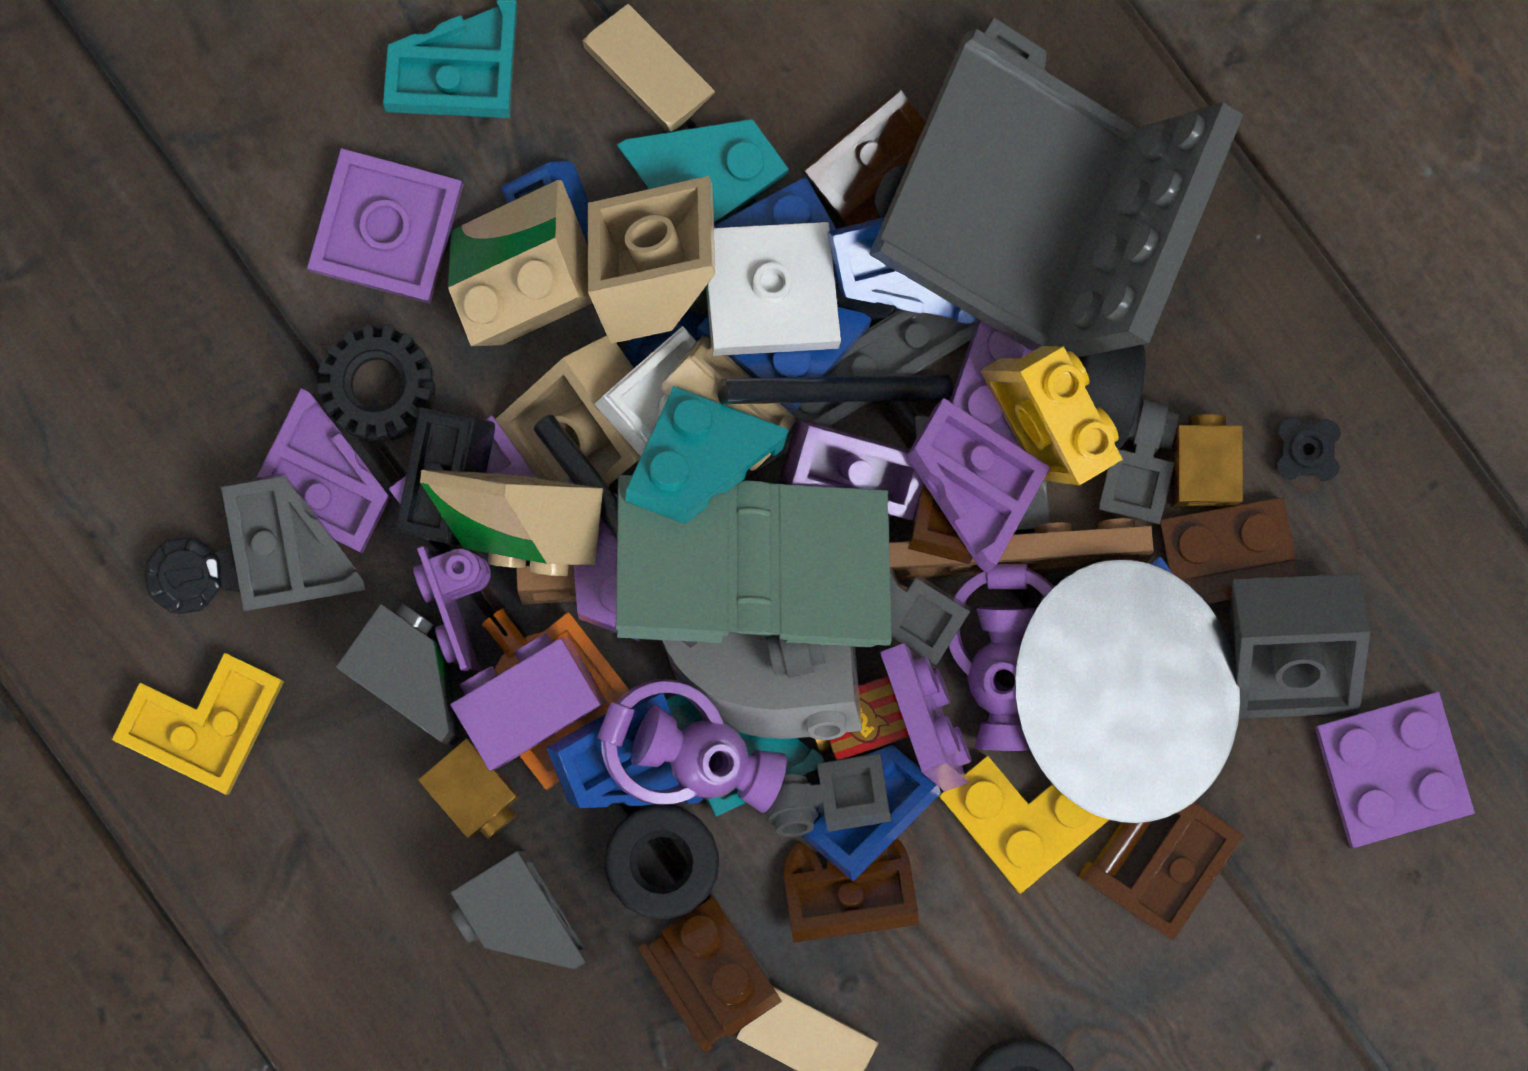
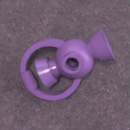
[949,564,1054,751]
[597,679,787,813]

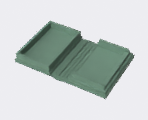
[615,475,892,647]

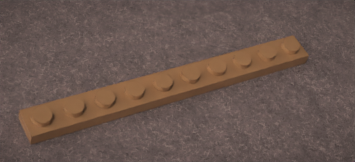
[516,518,1154,605]

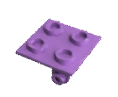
[413,546,491,673]

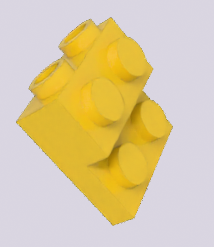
[980,346,1123,485]

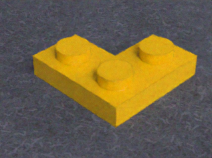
[112,653,284,795]
[938,756,1109,894]

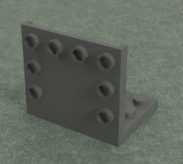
[869,29,1243,357]

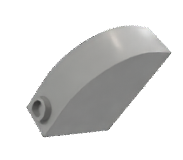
[662,632,862,740]

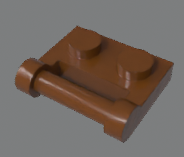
[1077,802,1244,941]

